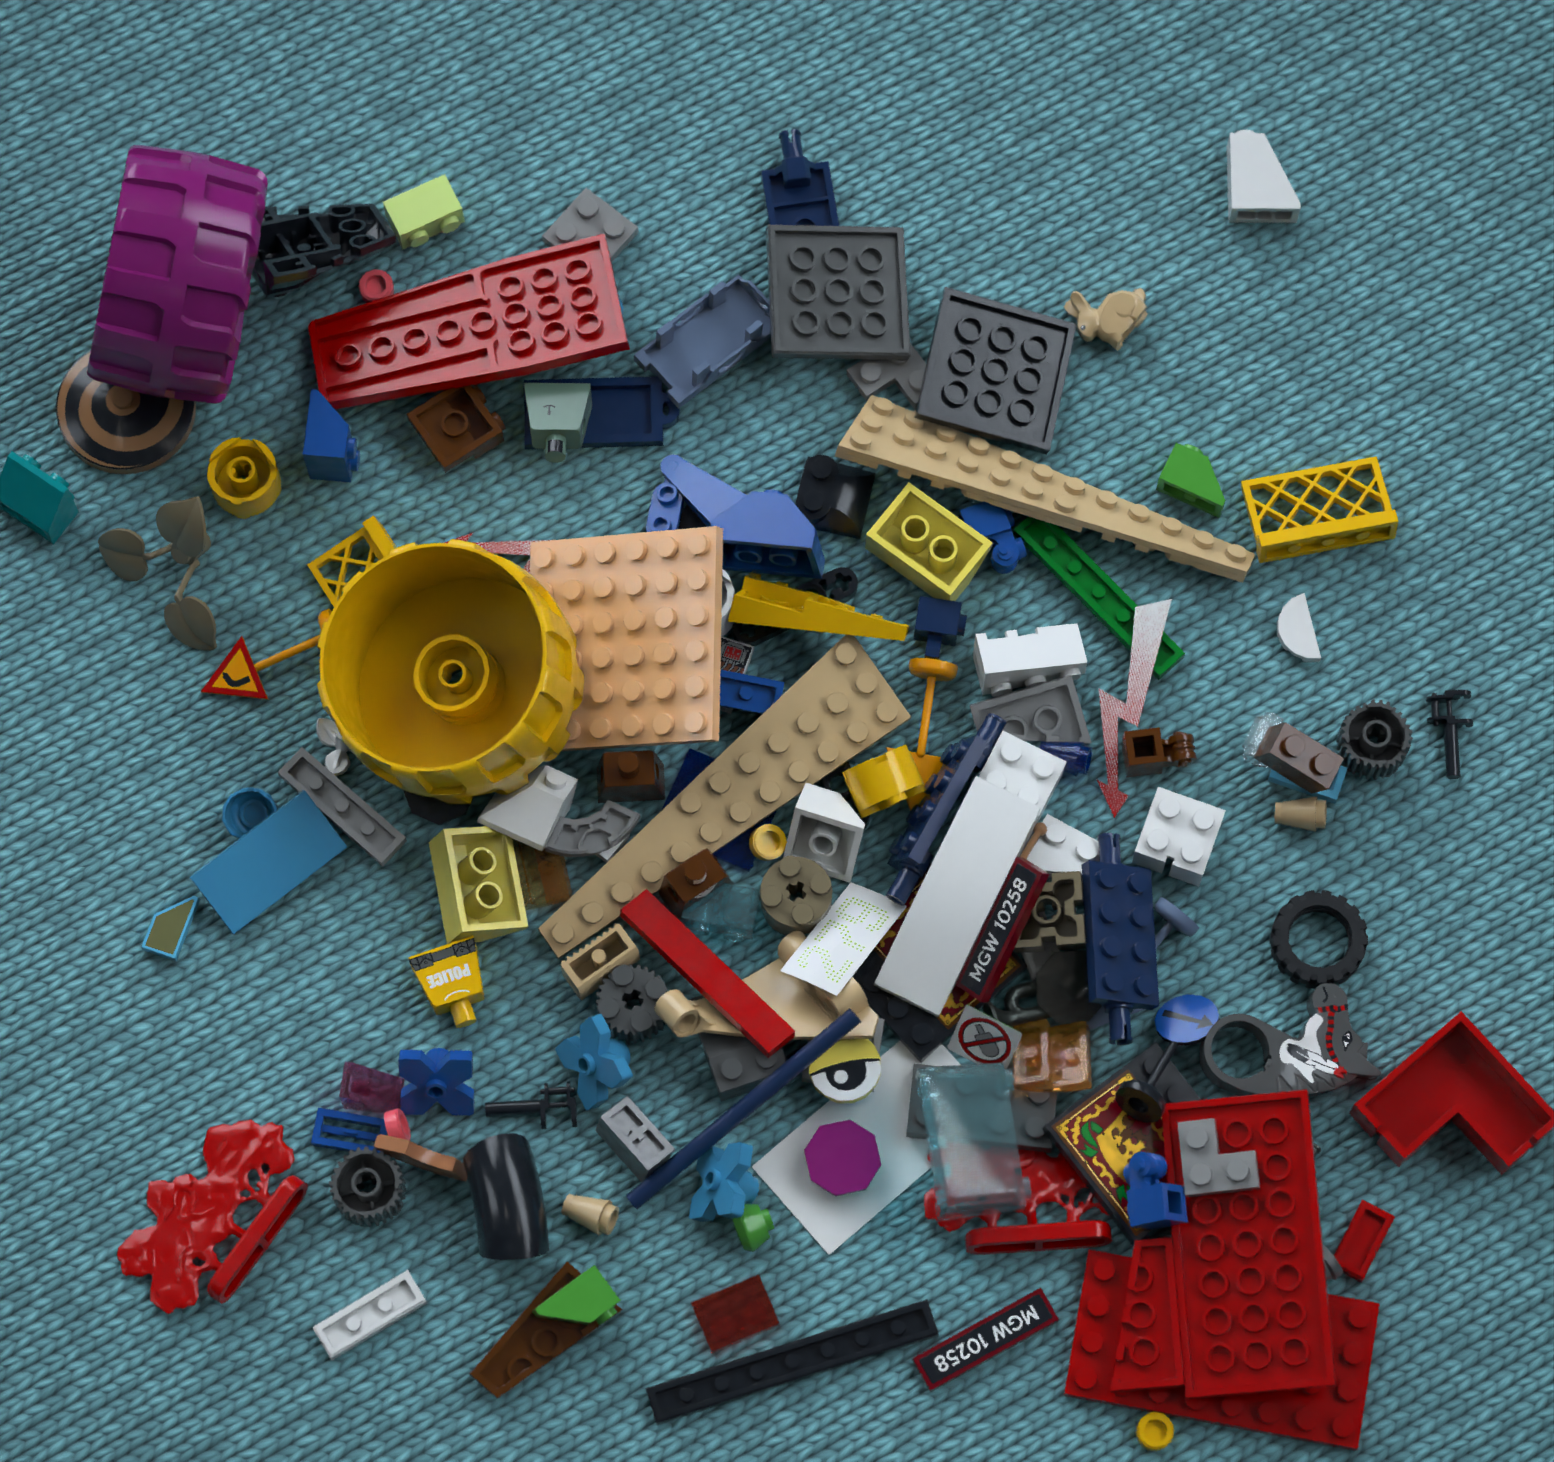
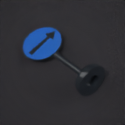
[1116,995,1220,1123]

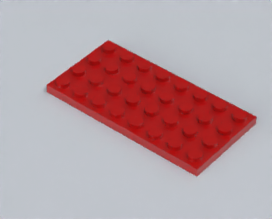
[1162,1089,1336,1399]
[1063,1249,1380,1451]

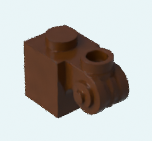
[1121,727,1197,778]

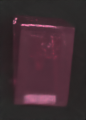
[339,1062,405,1113]

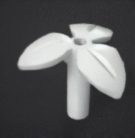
[316,718,352,776]

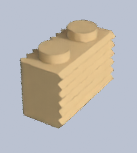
[561,923,640,1000]

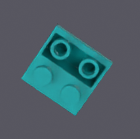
[0,451,79,544]

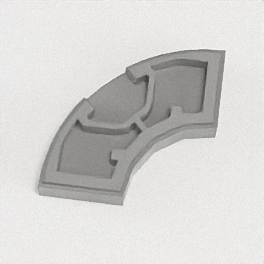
[545,800,641,857]

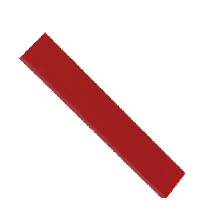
[620,889,795,1058]

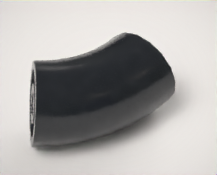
[463,1133,549,1260]

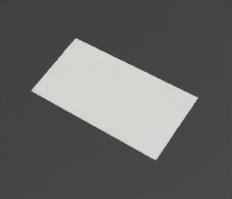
[752,1041,964,1255]

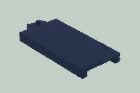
[524,376,680,450]

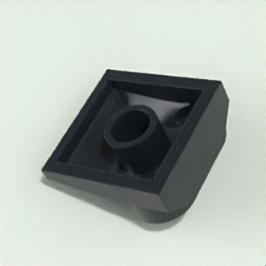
[795,455,876,539]

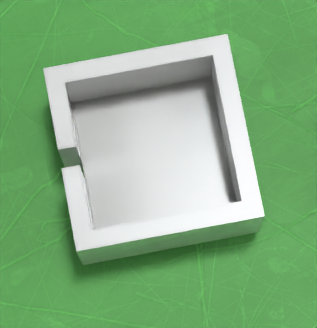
[1132,787,1226,886]

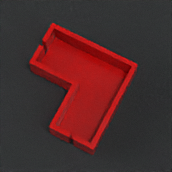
[1349,1011,1554,1175]

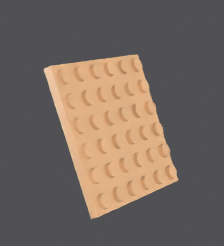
[530,526,723,751]

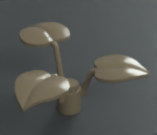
[98,496,217,651]

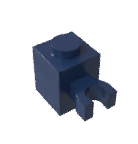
[914,596,967,660]

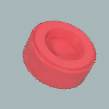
[359,269,394,303]
[384,1108,411,1140]

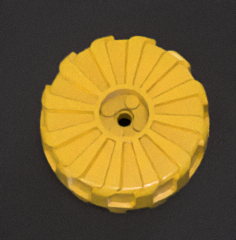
[317,539,584,804]

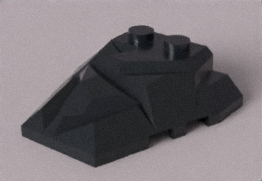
[252,204,396,297]

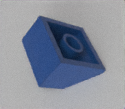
[303,389,360,483]

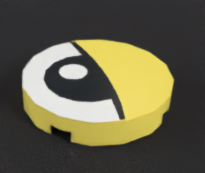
[809,1039,881,1104]

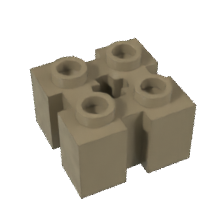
[1014,871,1086,953]

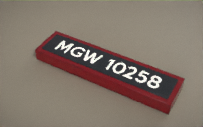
[955,857,1050,1003]
[912,1287,1059,1393]

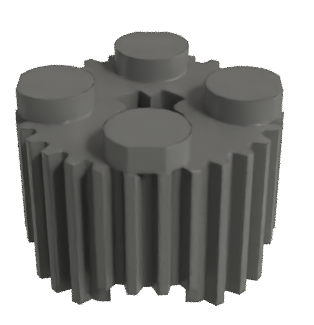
[1336,699,1413,780]
[596,964,668,1045]
[329,1146,406,1227]

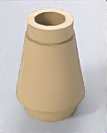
[1275,796,1327,832]
[562,1194,619,1235]

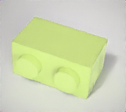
[383,174,465,249]

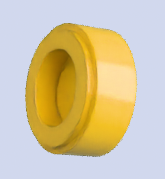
[749,824,787,861]
[1136,1412,1174,1451]

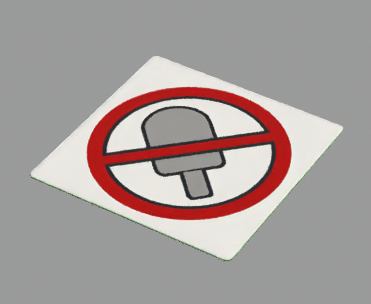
[947,1005,1023,1074]

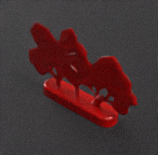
[117,1119,308,1314]
[924,1140,1112,1255]

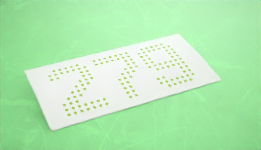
[780,882,907,996]

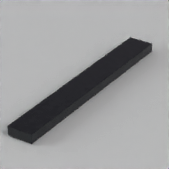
[646,1299,939,1425]

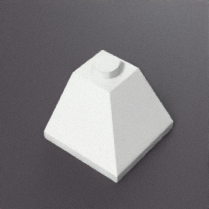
[477,765,578,851]
[783,783,865,883]

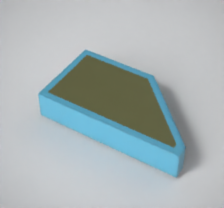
[141,896,200,961]

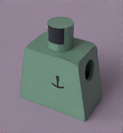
[524,383,592,463]

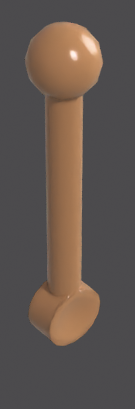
[1020,822,1047,859]

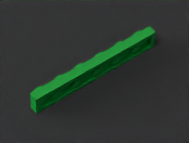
[1013,516,1185,680]

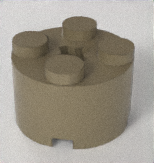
[760,856,832,935]

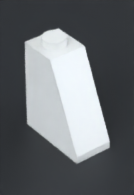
[1227,130,1301,223]

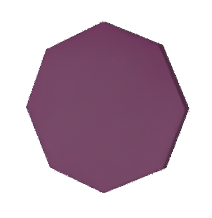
[804,1119,881,1197]

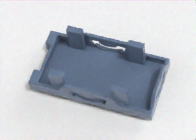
[634,275,771,409]

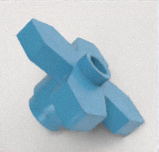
[555,1014,633,1111]
[689,1142,759,1222]

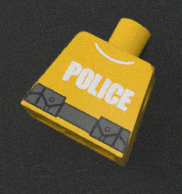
[408,936,485,1028]

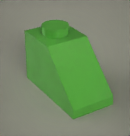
[1156,443,1225,518]
[532,1265,621,1325]

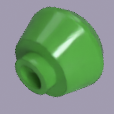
[732,1204,775,1252]

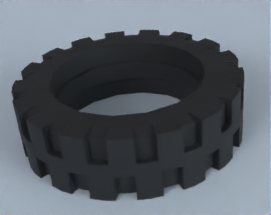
[1269,890,1368,989]

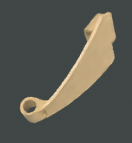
[655,931,879,1040]

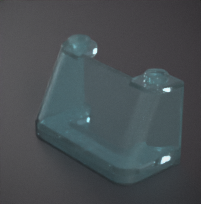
[915,1063,1032,1222]

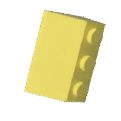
[865,482,993,601]
[429,826,529,944]

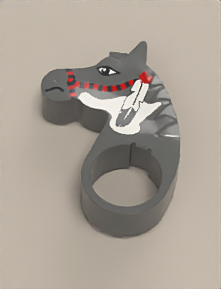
[1199,983,1381,1097]

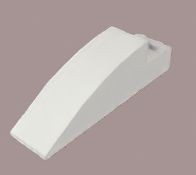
[874,731,1067,1017]

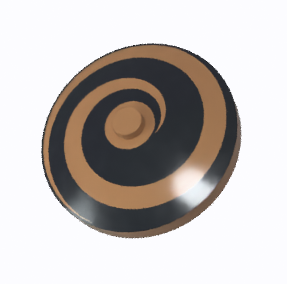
[56,350,196,474]

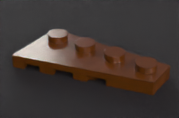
[469,1261,622,1398]

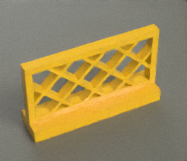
[1241,456,1399,563]
[307,515,397,607]

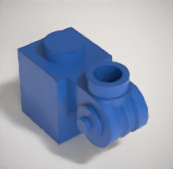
[959,502,1027,574]
[1123,1152,1188,1230]

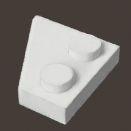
[1027,814,1100,878]

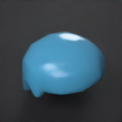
[222,787,278,838]

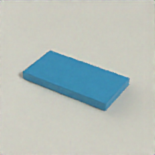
[189,790,347,934]

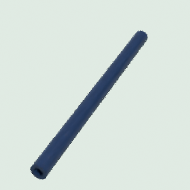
[626,1008,861,1209]

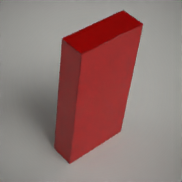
[1333,1199,1395,1283]

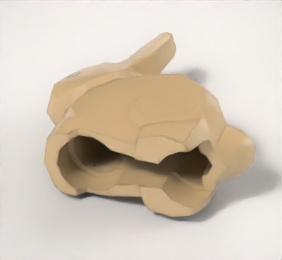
[1064,288,1148,351]

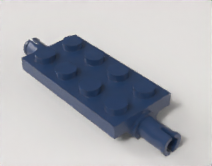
[761,129,839,226]
[886,713,1007,906]
[1082,833,1159,1045]

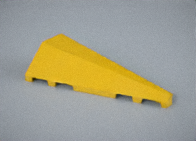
[728,572,909,641]

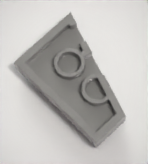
[969,675,1092,743]

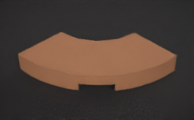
[374,1134,467,1182]

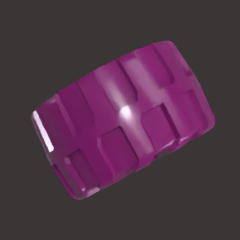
[87,145,268,404]

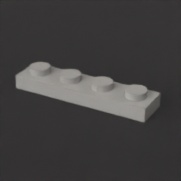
[278,747,407,867]

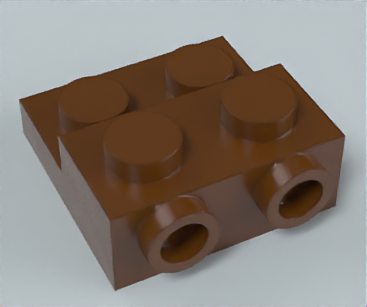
[406,385,506,473]

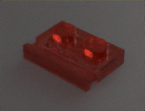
[691,1274,780,1354]

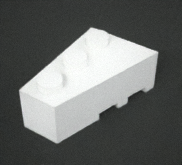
[973,623,1087,697]

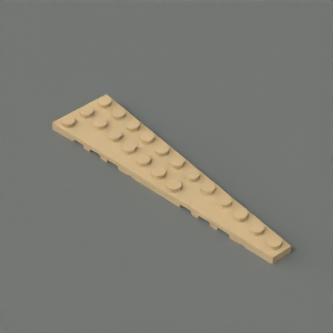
[835,395,1256,583]
[538,635,911,959]

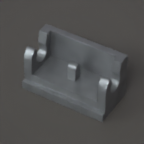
[595,1095,675,1182]

